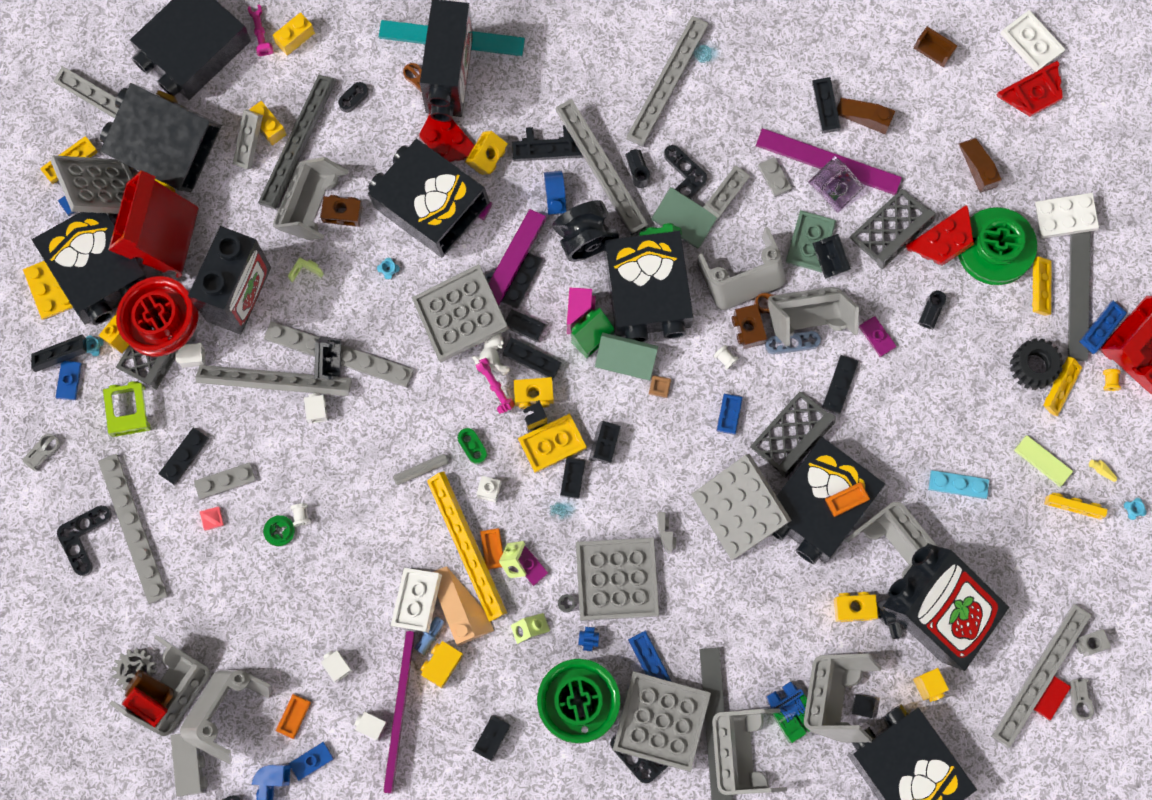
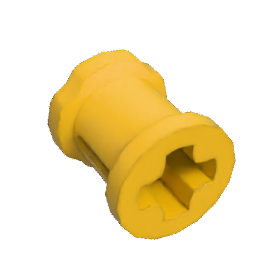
[1103,369,1121,391]

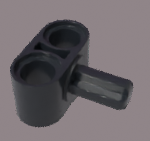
[876,599,903,639]

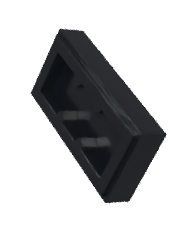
[506,309,546,343]
[560,458,585,499]

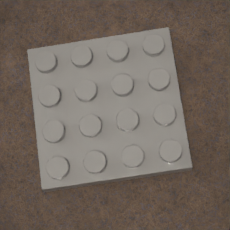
[51,155,133,214]
[411,264,509,363]
[691,453,792,561]
[576,538,659,621]
[613,671,711,772]

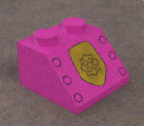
[567,287,596,334]

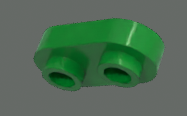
[457,428,487,465]

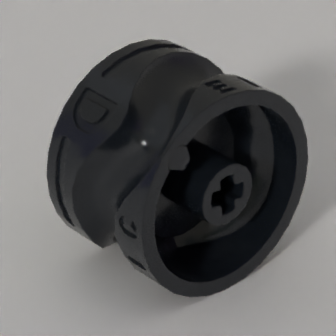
[552,200,619,262]

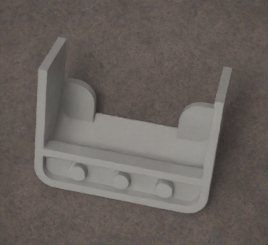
[273,157,349,240]
[697,227,786,310]
[768,287,859,346]
[846,502,937,578]
[109,635,210,736]
[804,654,881,742]
[180,670,271,764]
[712,709,787,795]

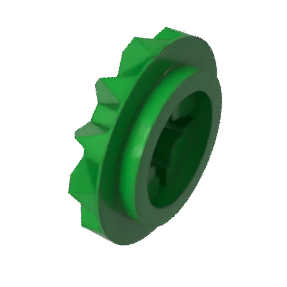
[263,515,295,547]

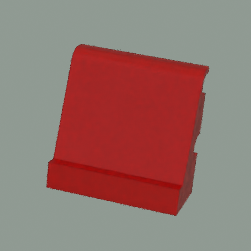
[109,170,199,278]
[1100,296,1152,395]

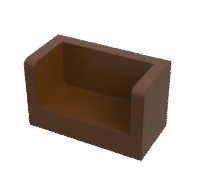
[913,26,958,68]
[125,669,173,707]

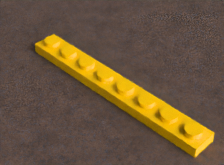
[427,471,507,622]

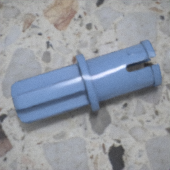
[414,617,445,655]

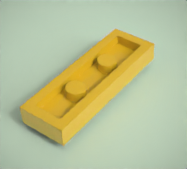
[40,136,98,185]
[1032,256,1052,316]
[1043,357,1082,416]
[1044,493,1108,520]

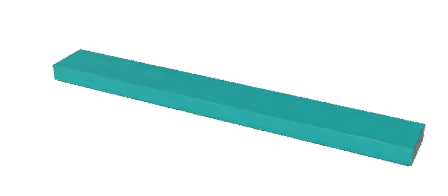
[378,20,525,57]

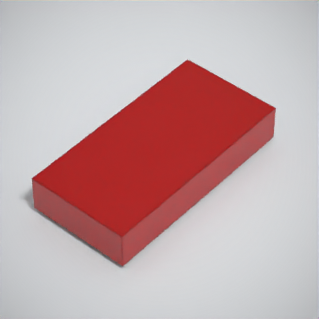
[1033,676,1071,721]
[122,687,168,727]

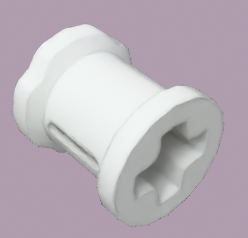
[714,345,739,370]
[291,503,311,527]

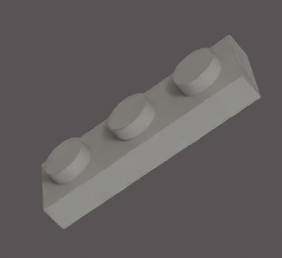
[233,110,263,169]
[703,165,750,218]
[194,462,256,500]

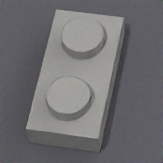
[758,157,792,197]

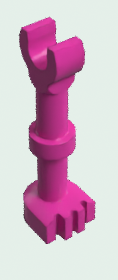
[248,4,274,57]
[476,358,515,414]

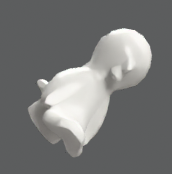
[472,333,510,376]

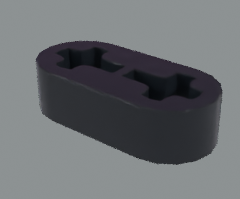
[338,82,368,113]

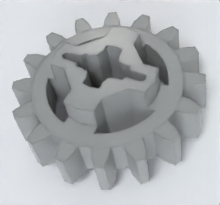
[112,648,157,690]

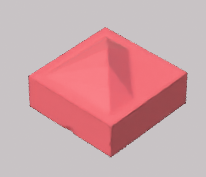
[200,506,224,531]

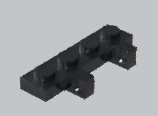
[512,125,583,162]

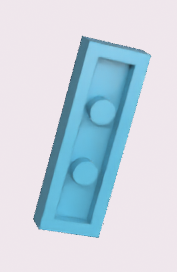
[928,470,989,499]

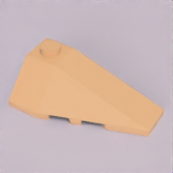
[433,566,494,646]

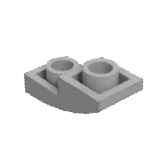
[657,512,676,554]

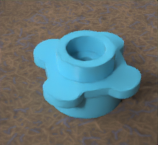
[377,258,400,280]
[86,335,104,356]
[1123,498,1146,520]

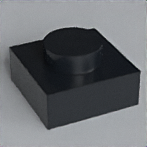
[852,694,876,718]

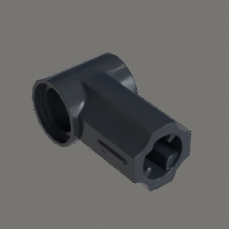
[625,149,650,188]
[918,290,946,330]

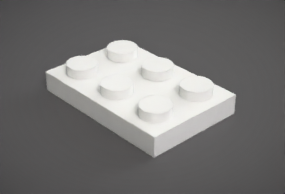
[1000,10,1065,72]
[1035,193,1099,239]
[391,568,442,633]

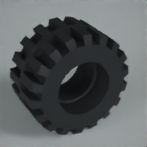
[1010,338,1063,390]

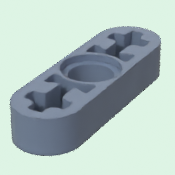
[765,331,821,355]

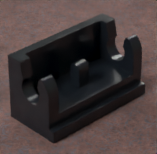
[812,234,851,279]
[314,336,342,380]
[523,400,547,433]
[589,421,621,464]
[472,715,511,762]

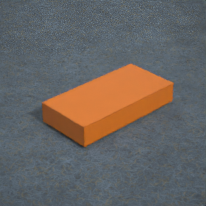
[825,482,870,517]
[480,528,503,570]
[275,694,311,739]

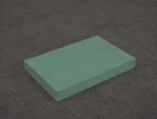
[651,187,717,249]
[785,210,836,273]
[595,332,658,381]

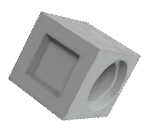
[1076,629,1111,657]

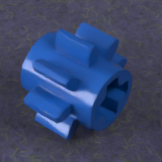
[578,626,599,651]

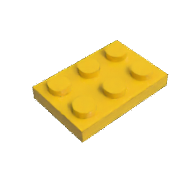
[23,261,73,320]
[518,414,587,473]

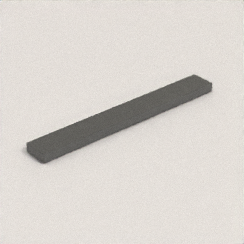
[258,75,336,210]
[1068,231,1090,362]
[699,648,732,800]

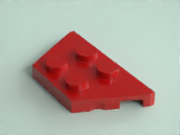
[996,60,1063,117]
[419,114,475,162]
[906,205,974,266]

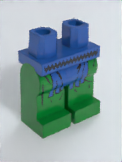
[766,681,810,743]

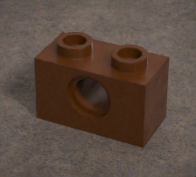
[320,195,363,227]
[731,304,767,349]

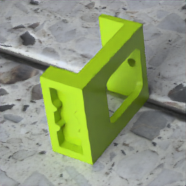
[103,381,151,437]

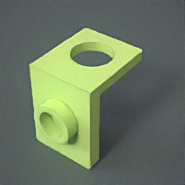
[288,257,324,282]
[499,541,526,578]
[511,613,550,644]

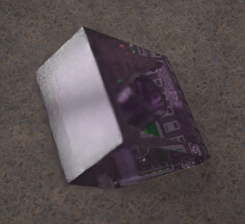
[808,156,865,213]

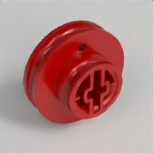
[116,276,199,357]

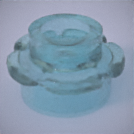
[694,45,712,63]
[549,503,568,519]

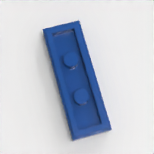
[1079,300,1127,354]
[628,630,672,682]

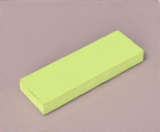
[1014,435,1073,487]

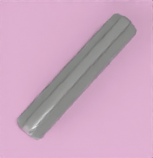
[393,454,448,485]

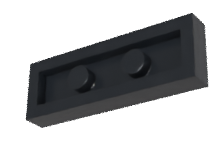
[812,77,841,134]
[501,253,542,309]
[31,334,87,372]
[502,337,562,381]
[822,355,859,414]
[158,427,209,486]

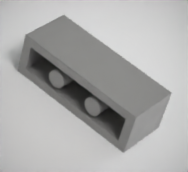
[171,734,207,797]

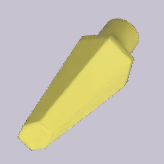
[1089,460,1117,482]

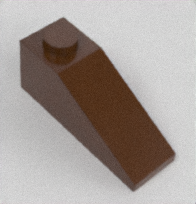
[837,98,895,134]
[959,138,1002,193]

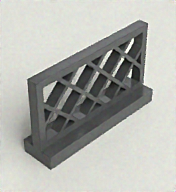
[850,189,936,269]
[116,311,178,390]
[750,391,836,478]

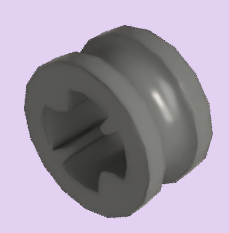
[558,594,575,613]

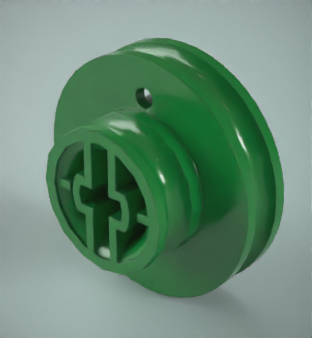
[958,207,1037,285]
[537,659,620,744]

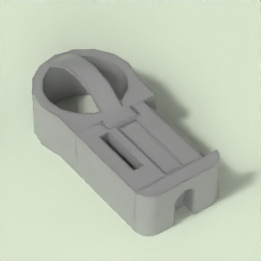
[23,434,60,472]
[1069,679,1094,721]

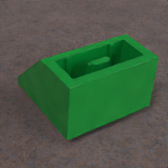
[571,308,615,359]

